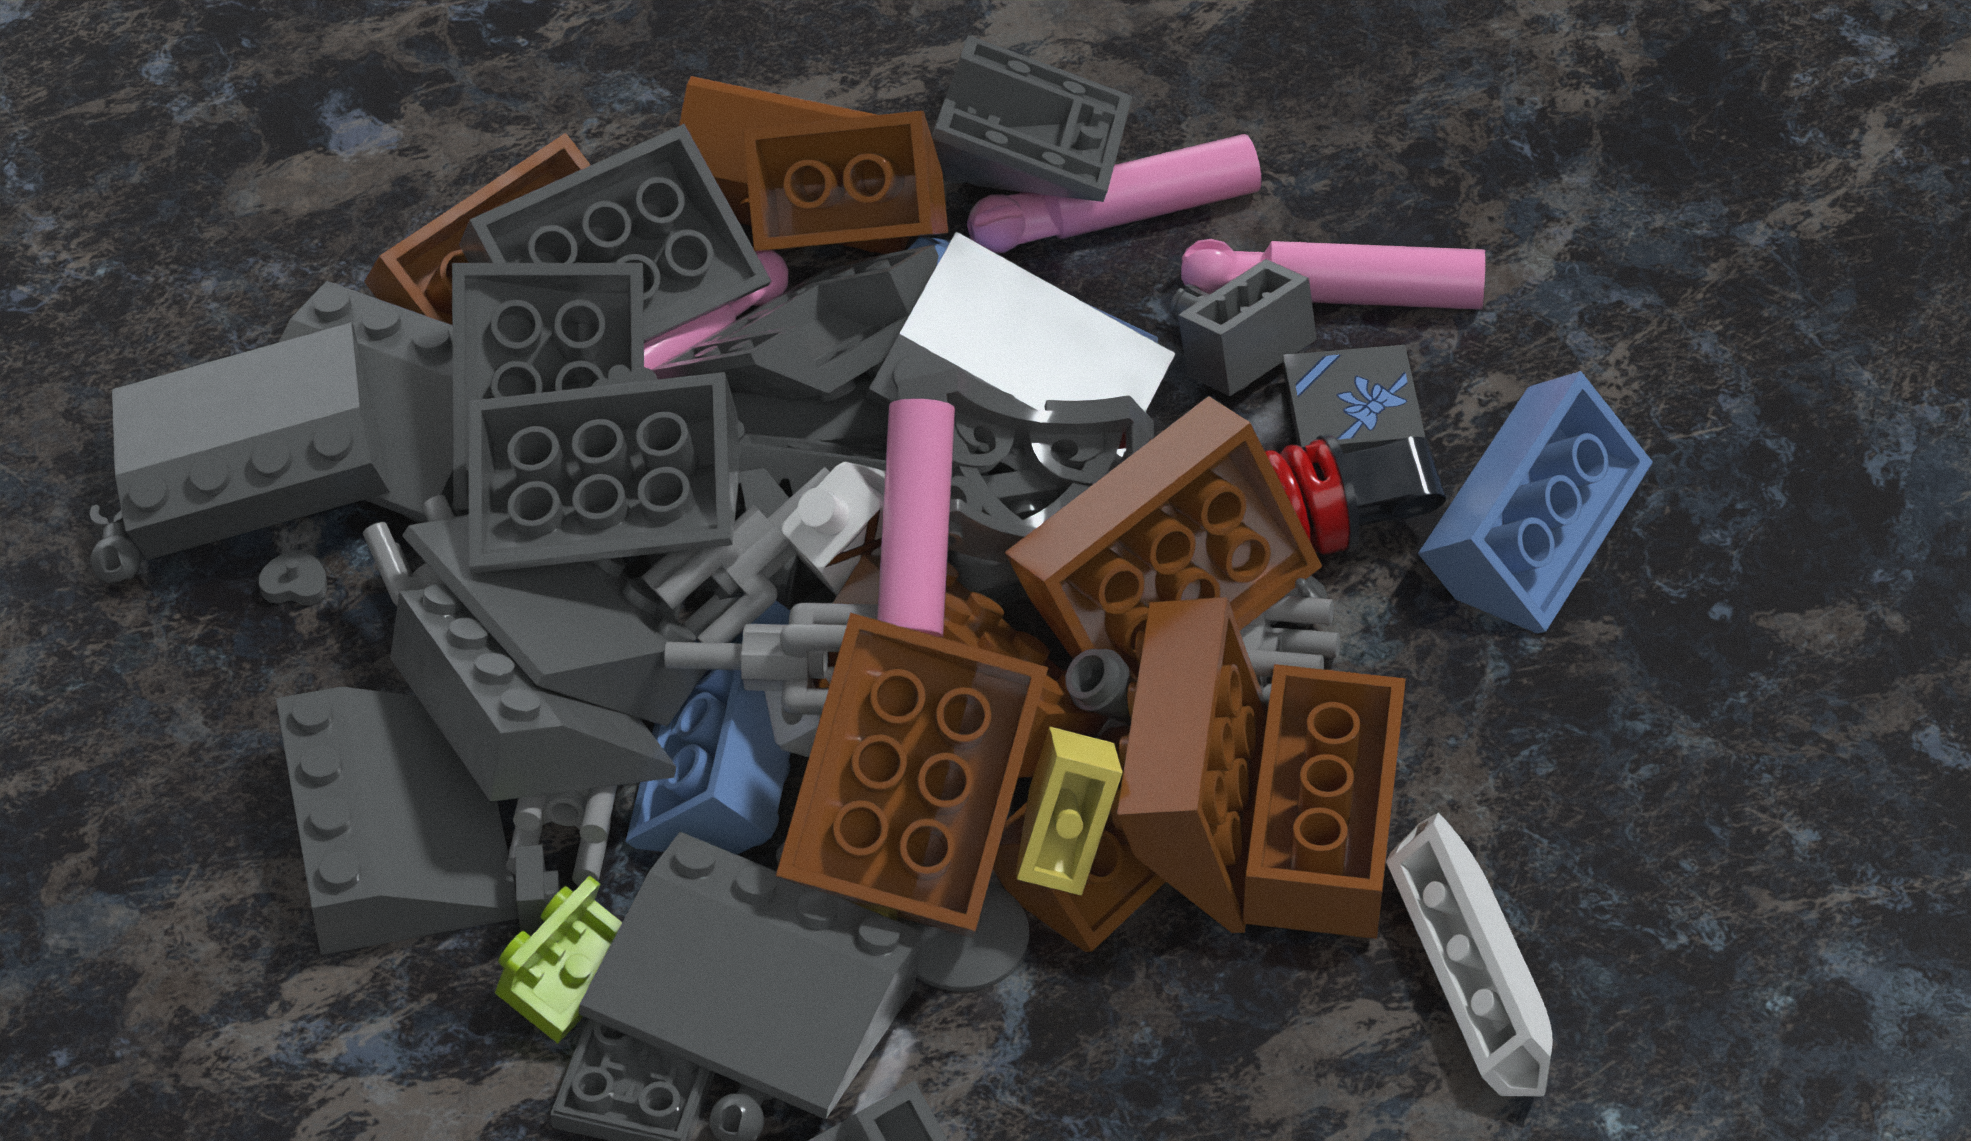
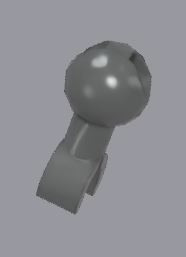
[90,505,141,584]
[709,1083,775,1141]

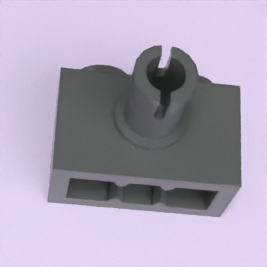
[1171,259,1317,396]

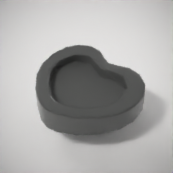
[259,550,327,606]

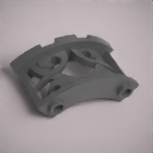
[898,368,1154,564]

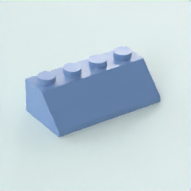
[1418,371,1653,634]
[626,601,791,855]

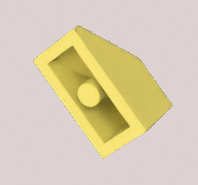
[1016,726,1123,896]

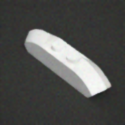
[1386,812,1553,1096]

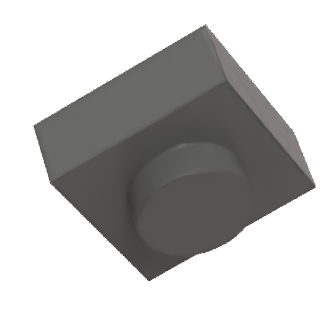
[515,845,560,936]

